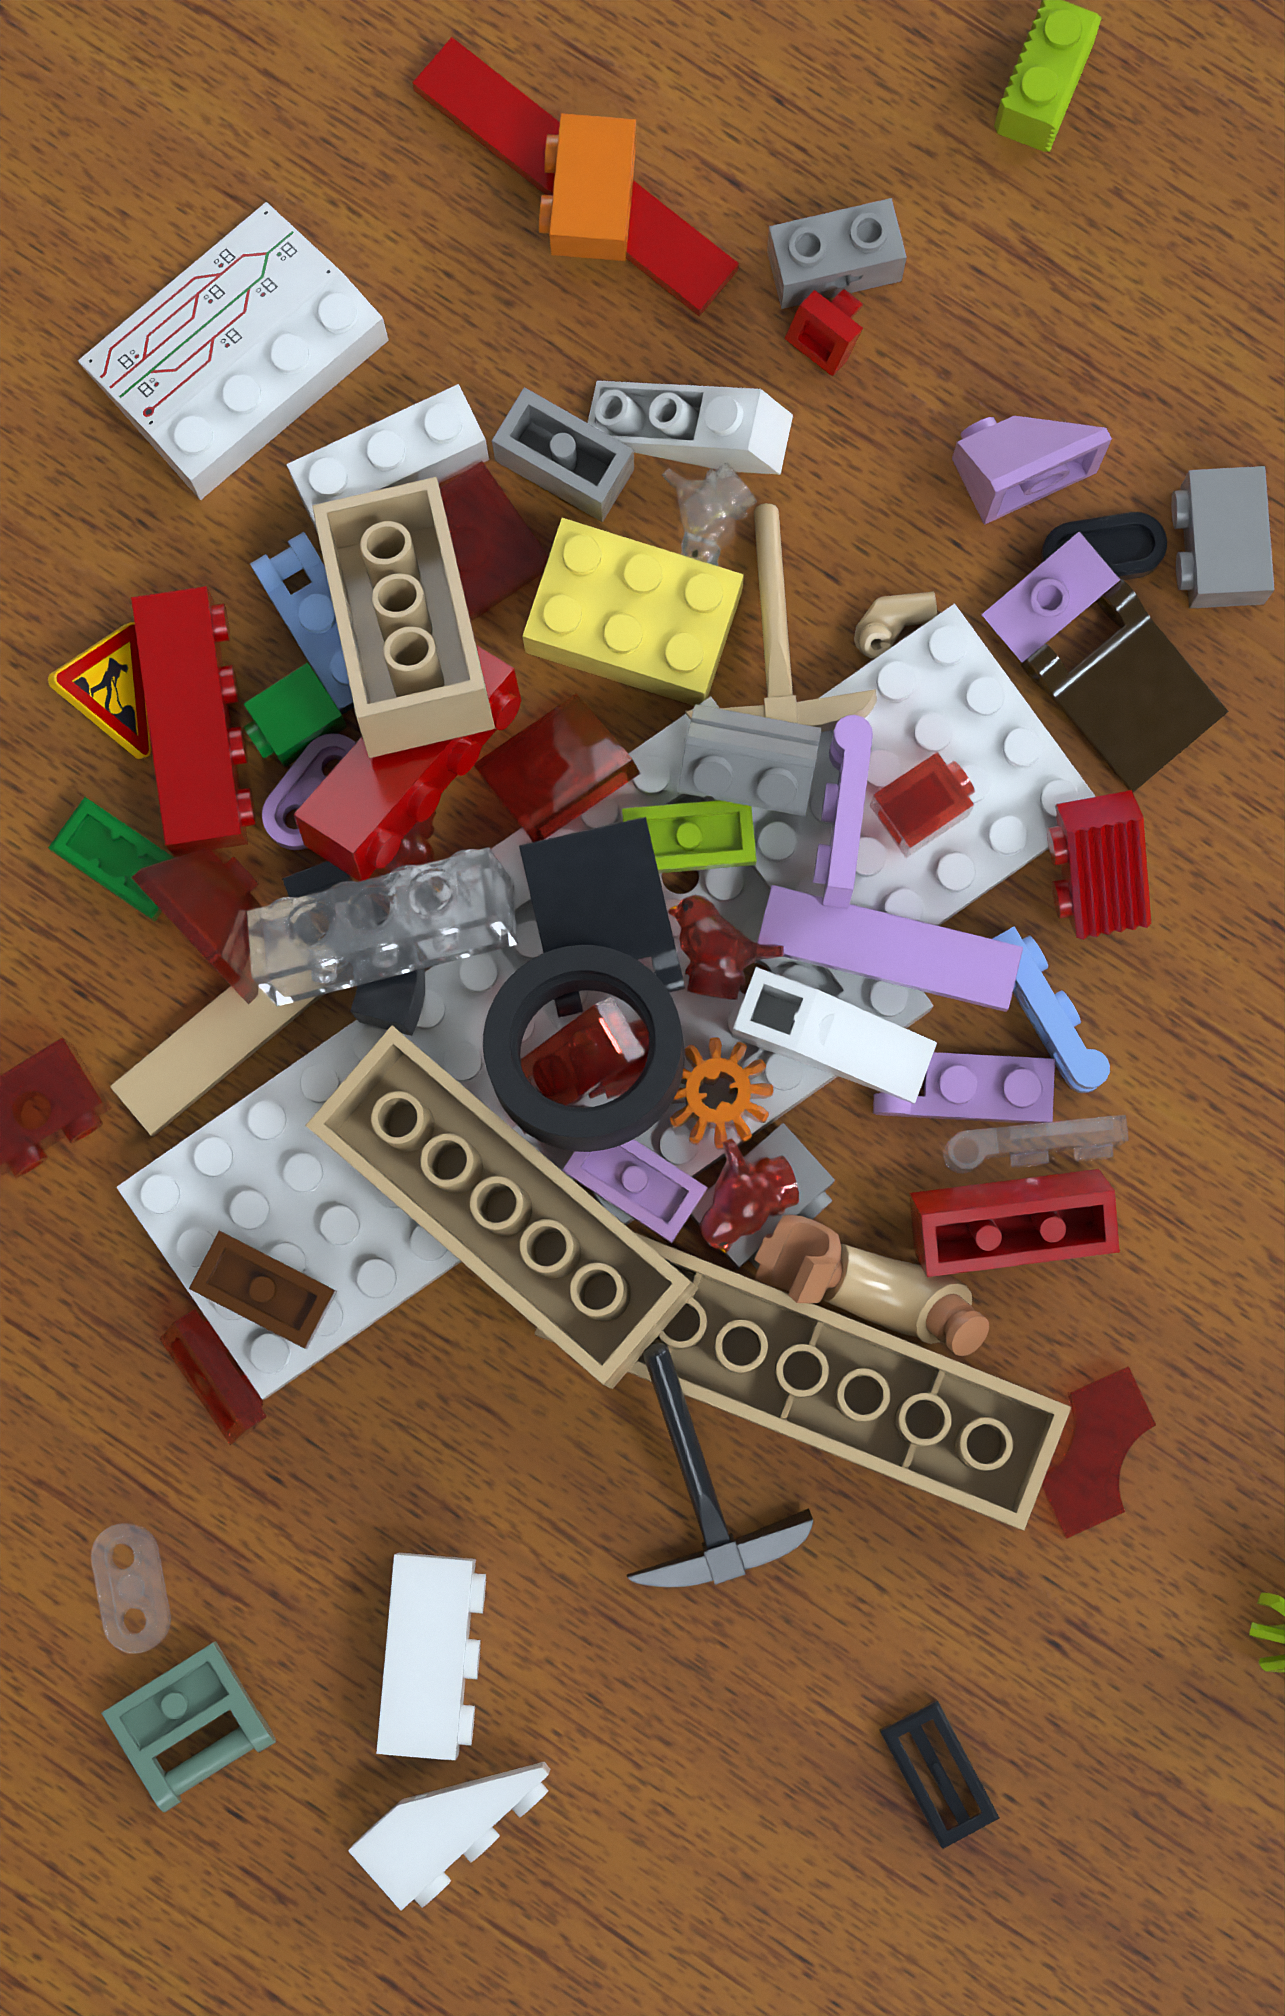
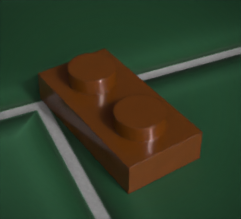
[189,1230,337,1349]

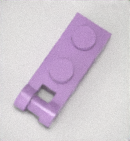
[813,715,873,909]
[873,1052,1055,1125]

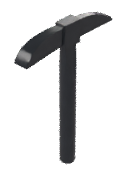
[626,1343,813,1587]

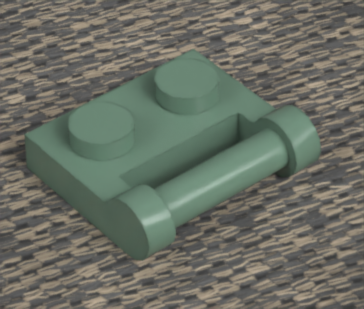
[101,1641,276,1813]

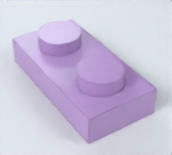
[562,1139,708,1244]

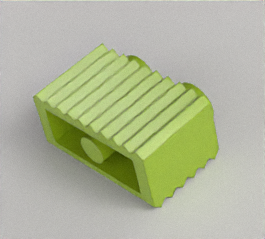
[994,0,1102,152]

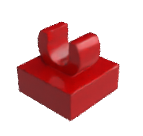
[784,289,863,377]

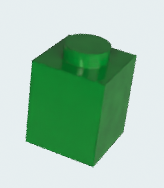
[243,662,347,768]

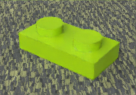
[622,800,757,873]

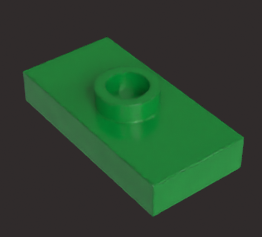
[48,797,191,922]

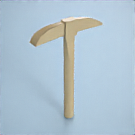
[685,503,877,732]

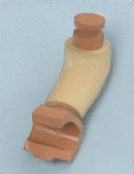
[754,1215,989,1356]

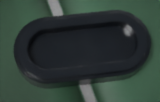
[1040,512,1167,581]

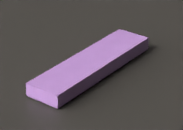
[756,885,1023,1012]

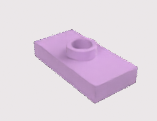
[982,532,1120,663]

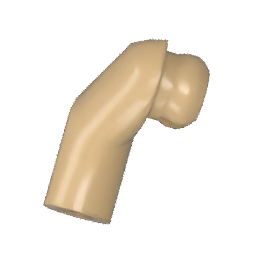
[854,591,937,659]

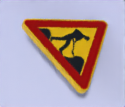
[48,622,151,759]

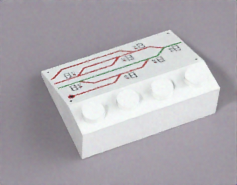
[78,202,389,500]

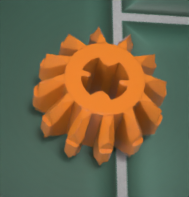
[670,1037,773,1150]

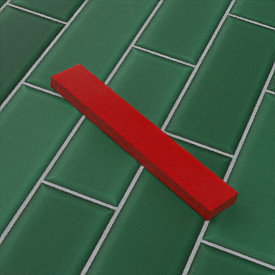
[412,37,739,317]

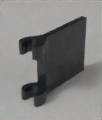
[519,817,685,1018]

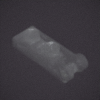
[943,1115,1129,1174]

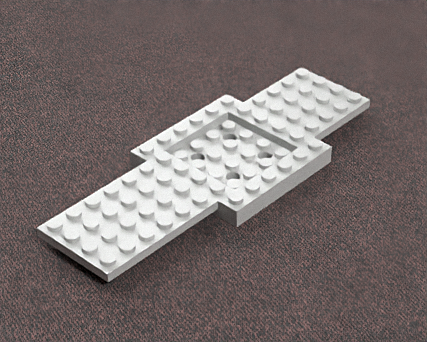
[117,604,1096,1399]

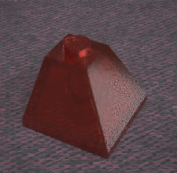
[131,847,266,1004]

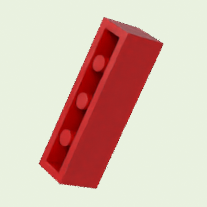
[131,586,256,856]
[294,645,522,884]

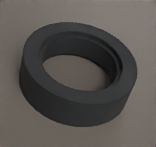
[483,945,685,1152]

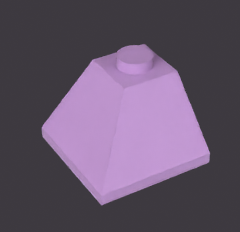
[952,416,1112,525]

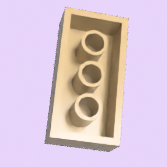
[312,477,495,758]

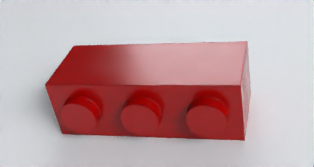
[909,1169,1120,1277]

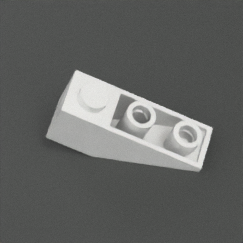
[588,381,793,475]
[732,967,937,1104]
[348,1762,550,1911]

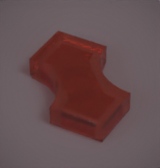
[1041,1366,1156,1539]

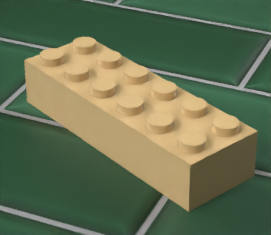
[305,1026,698,1389]

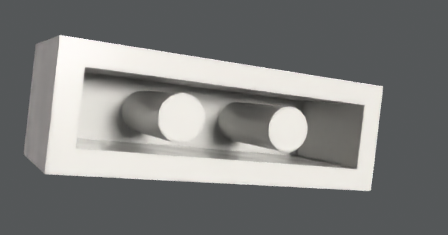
[287,384,489,533]
[376,1553,486,1760]

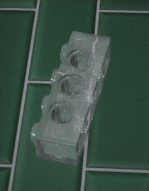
[247,847,518,1006]

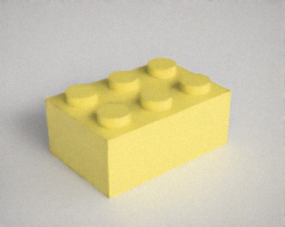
[522,518,744,706]

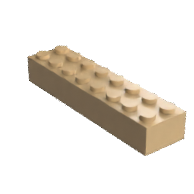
[535,1233,1071,1530]

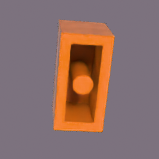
[539,113,637,261]

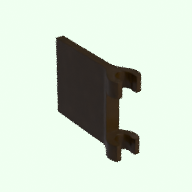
[1020,579,1229,792]

